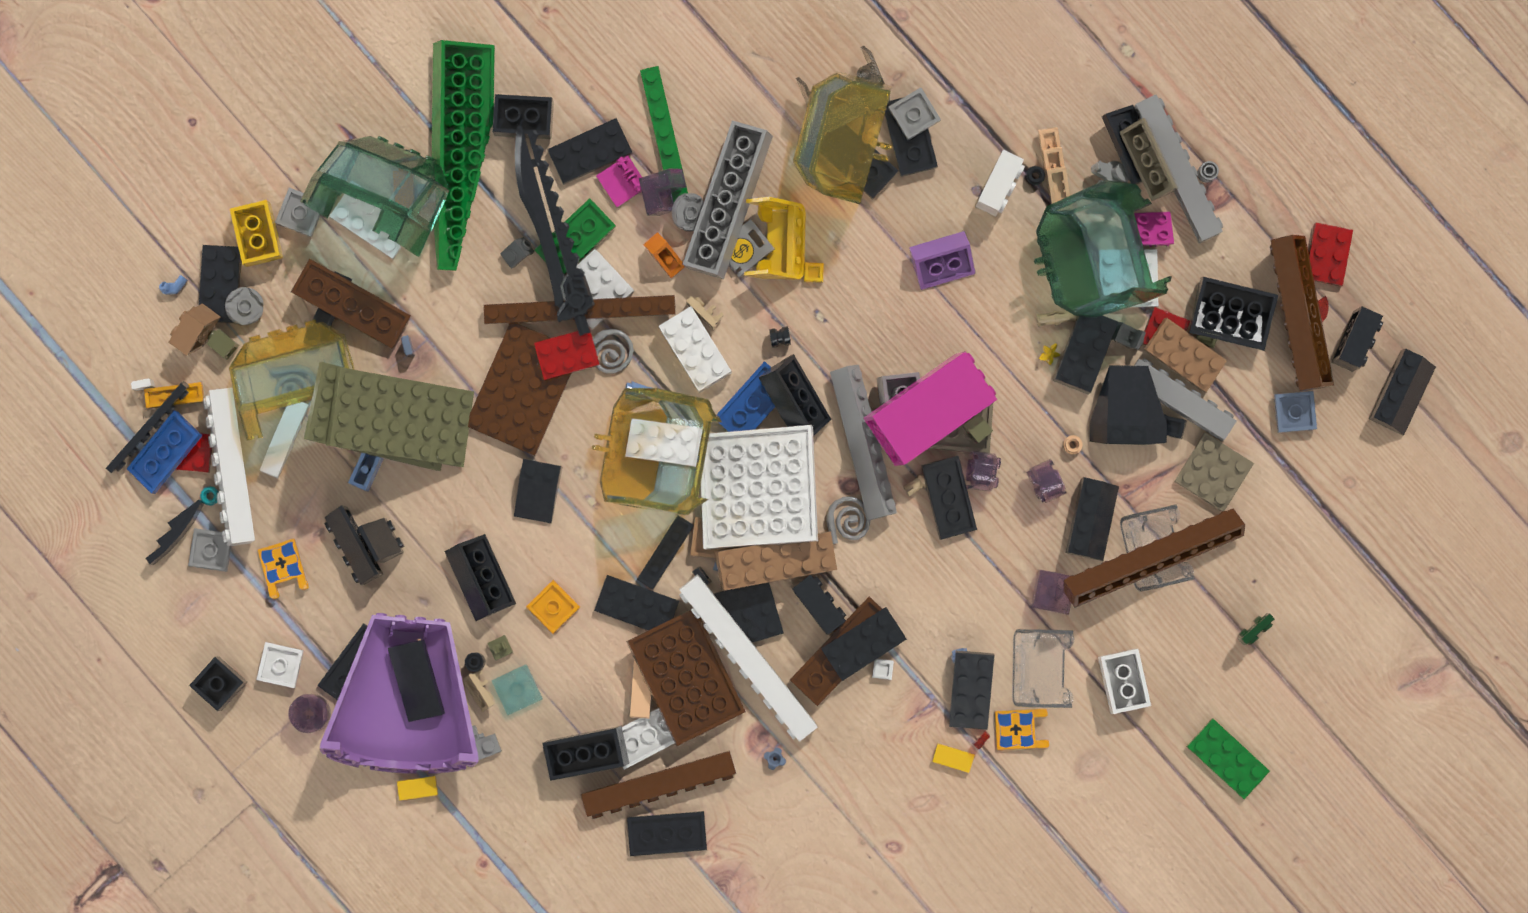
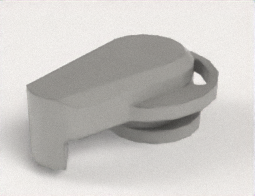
[1091,161,1129,189]

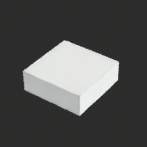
[131,378,155,391]
[872,659,894,680]

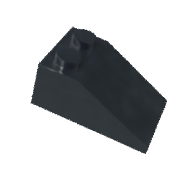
[514,459,563,524]
[358,518,405,563]

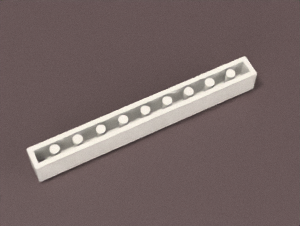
[679,574,818,742]

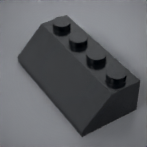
[1369,349,1436,436]
[758,354,832,436]
[1066,477,1119,561]
[324,505,383,585]
[444,534,516,621]

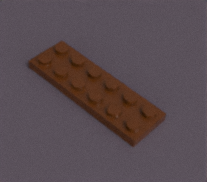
[291,258,411,349]
[790,596,897,706]

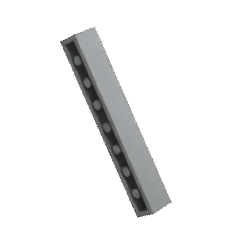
[1134,95,1223,244]
[830,365,897,520]

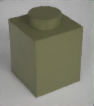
[206,329,239,360]
[962,413,993,444]

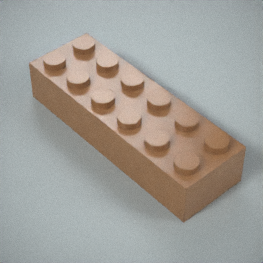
[715,531,837,590]

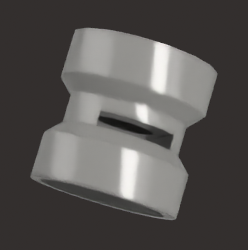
[1197,161,1219,183]

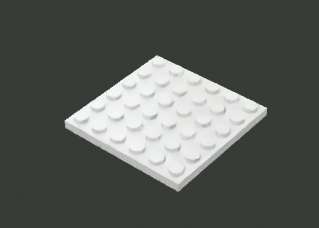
[700,425,818,550]

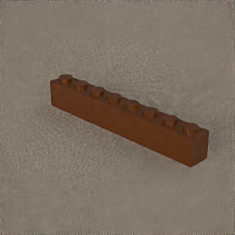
[581,751,736,819]

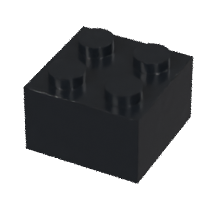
[189,656,247,712]

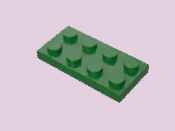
[534,198,616,275]
[1186,718,1270,799]

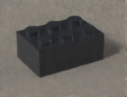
[492,94,554,139]
[1331,306,1383,372]
[792,575,847,635]

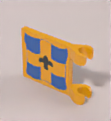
[257,539,309,599]
[995,709,1049,750]

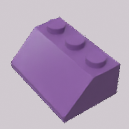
[909,231,976,290]

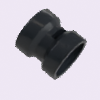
[769,326,791,348]
[465,652,486,672]

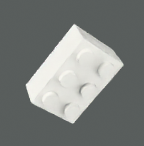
[975,150,1025,217]
[1098,649,1151,714]

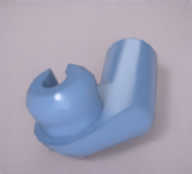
[159,275,188,295]

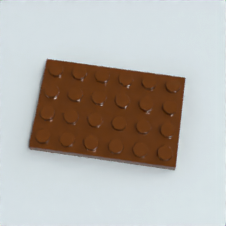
[468,323,572,456]
[626,610,746,746]

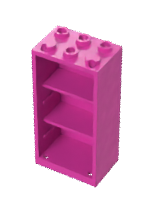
[863,351,998,466]

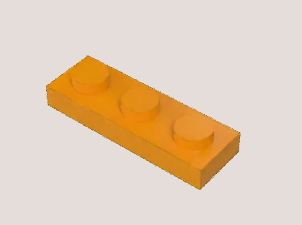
[144,382,204,409]

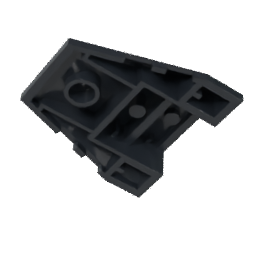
[1090,365,1167,445]

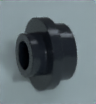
[1026,166,1045,185]

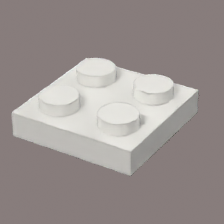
[257,642,304,688]

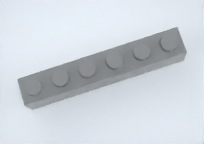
[1134,358,1237,441]

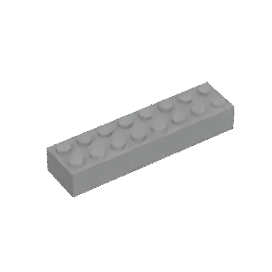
[683,120,773,280]

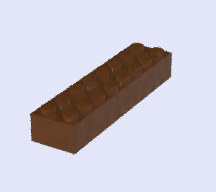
[1270,235,1335,391]

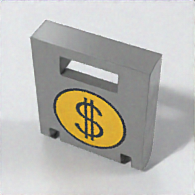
[729,219,775,278]

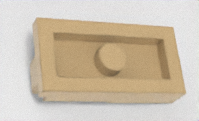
[686,296,723,329]
[462,671,495,712]

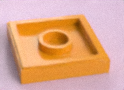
[526,580,580,634]

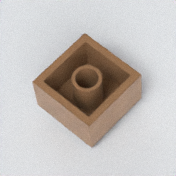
[168,304,221,356]

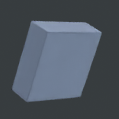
[401,335,415,357]

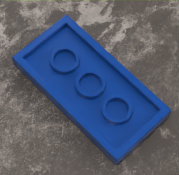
[714,361,775,432]
[127,410,202,494]

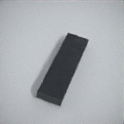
[637,515,694,590]

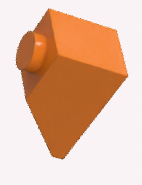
[643,232,685,278]

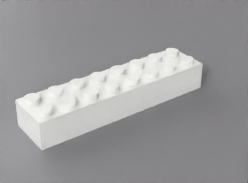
[203,388,255,546]

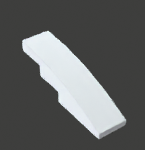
[260,397,309,478]

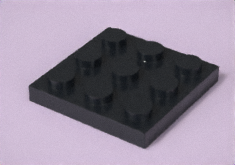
[714,582,784,643]

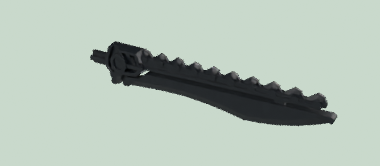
[515,126,595,336]

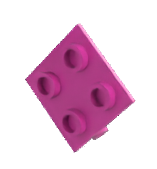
[596,155,649,207]
[1132,212,1174,247]

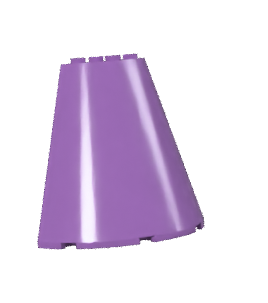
[320,613,479,774]

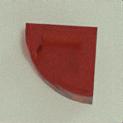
[1318,296,1329,322]
[972,730,990,749]

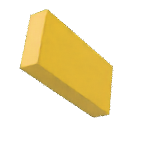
[932,743,975,773]
[397,776,438,801]

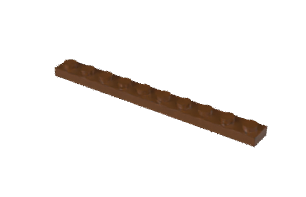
[484,295,676,324]

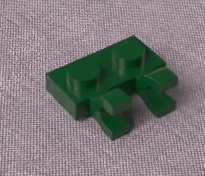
[1238,613,1275,645]

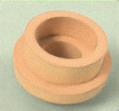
[1063,435,1083,455]

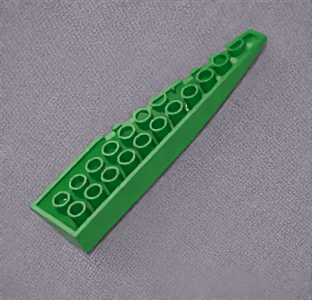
[432,40,495,271]

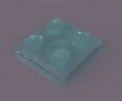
[492,664,543,715]

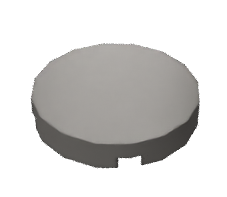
[672,193,704,231]
[225,287,264,325]

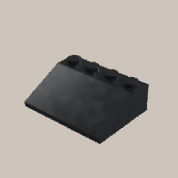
[1189,277,1278,351]

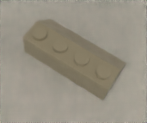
[1119,118,1179,201]

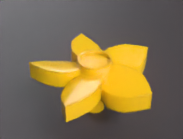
[1039,343,1060,365]

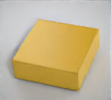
[804,262,824,283]

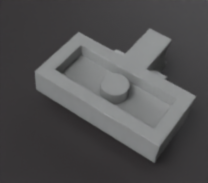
[472,725,502,760]

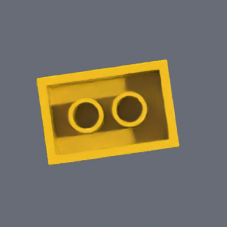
[230,200,284,267]

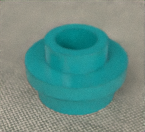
[200,486,219,506]

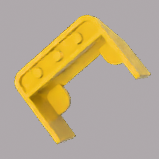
[744,197,806,280]

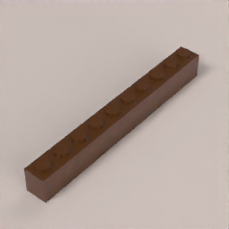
[1063,508,1245,608]

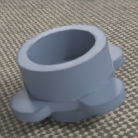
[764,747,786,770]

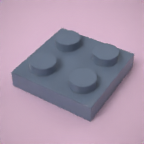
[1274,391,1317,433]

